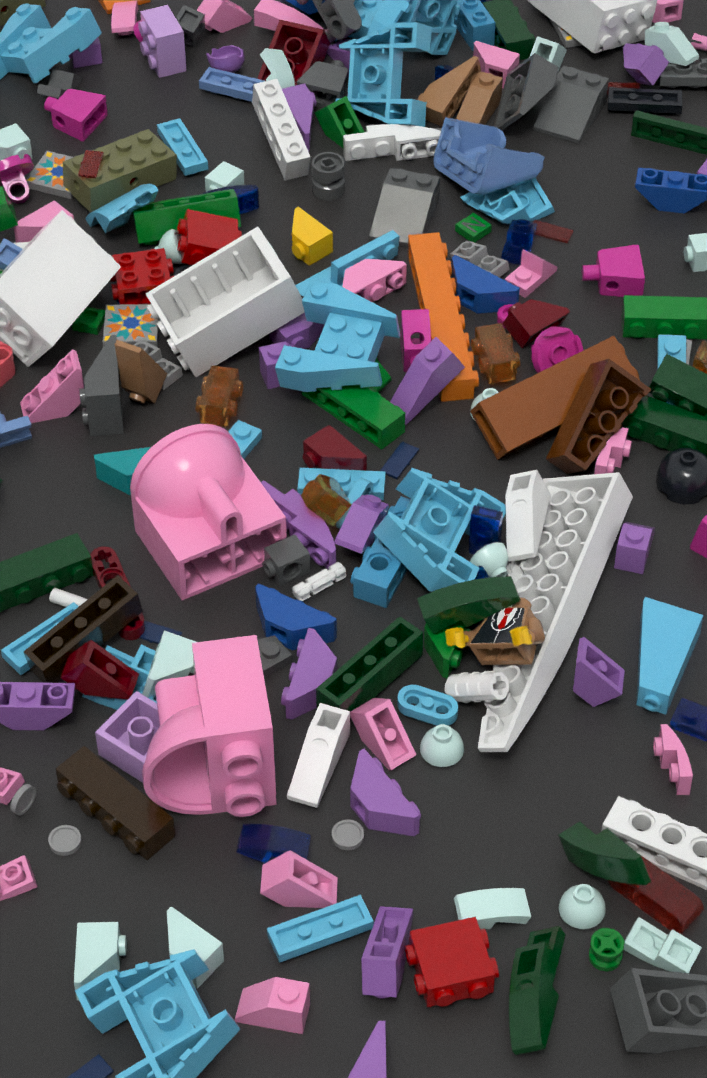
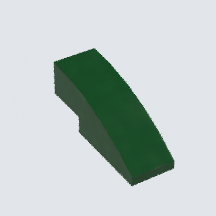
[417,576,521,634]
[558,821,651,885]

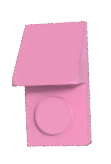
[505,249,557,298]

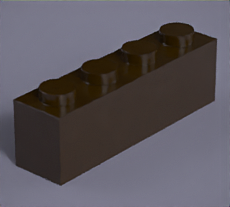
[23,575,143,683]
[56,746,175,861]

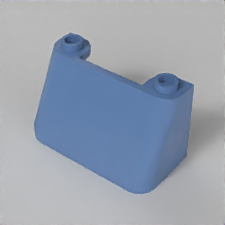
[434,117,545,195]

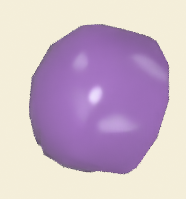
[206,45,245,73]

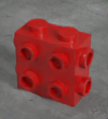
[177,209,242,265]
[110,248,174,305]
[405,917,499,1007]

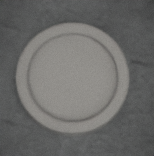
[10,784,37,816]
[331,819,364,850]
[48,825,82,856]

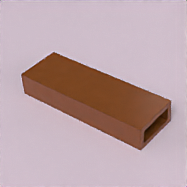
[470,336,640,460]

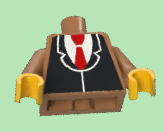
[445,597,545,665]

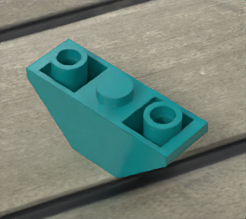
[94,447,151,495]

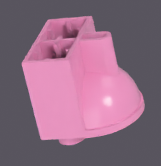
[130,424,287,601]
[142,635,277,817]

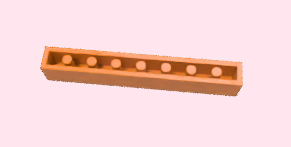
[408,232,479,402]

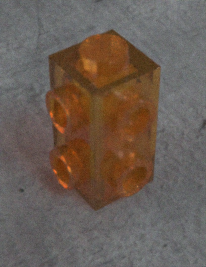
[471,323,520,384]
[195,365,243,427]

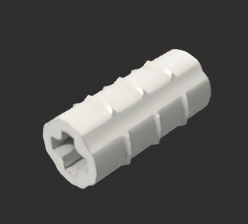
[445,671,509,703]

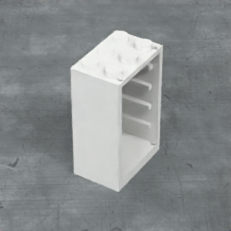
[527,0,657,53]
[0,210,121,367]
[146,227,305,377]

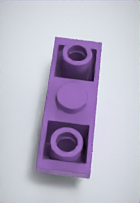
[281,628,337,720]
[0,682,75,731]
[350,748,421,836]

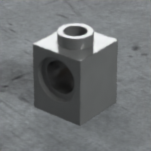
[176,4,205,47]
[262,534,310,587]

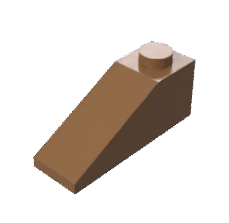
[417,56,481,126]
[456,71,503,125]
[115,340,167,404]

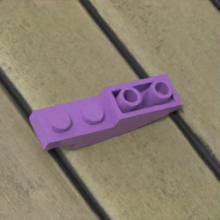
[261,480,336,570]

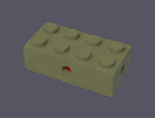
[63,129,177,213]

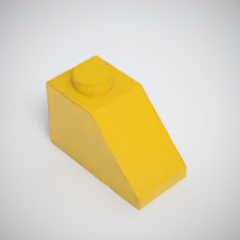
[292,207,333,266]

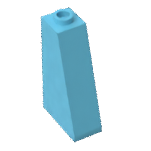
[636,597,703,715]

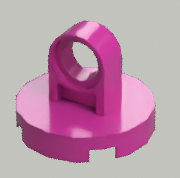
[0,154,34,204]
[531,327,583,373]

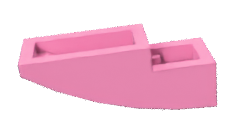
[254,0,325,31]

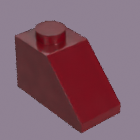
[503,299,570,348]
[303,425,367,471]
[61,640,139,700]

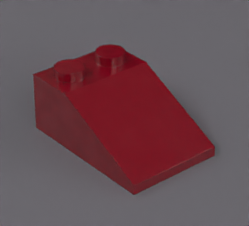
[257,20,330,86]

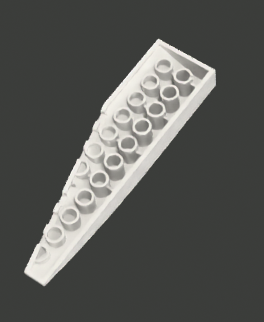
[478,472,633,752]

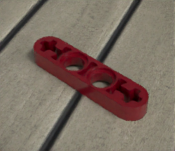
[90,546,145,641]

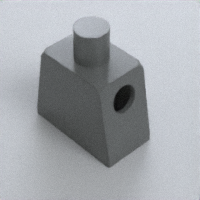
[297,60,349,108]

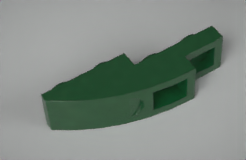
[509,926,566,1055]

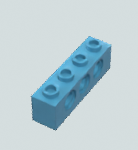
[454,0,496,51]
[350,496,410,608]

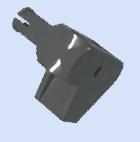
[296,0,362,44]

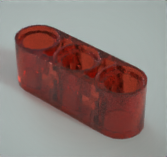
[608,854,704,934]

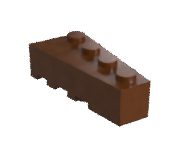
[546,359,651,474]

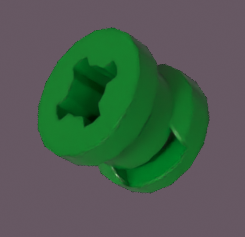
[588,928,625,972]

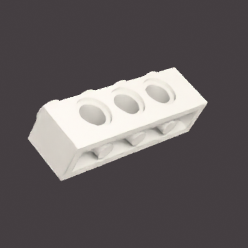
[252,79,311,181]
[601,796,707,890]

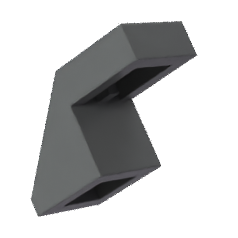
[37,69,82,99]

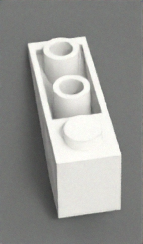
[505,470,551,562]
[287,703,350,808]

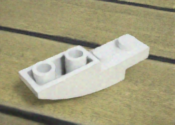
[343,124,441,161]

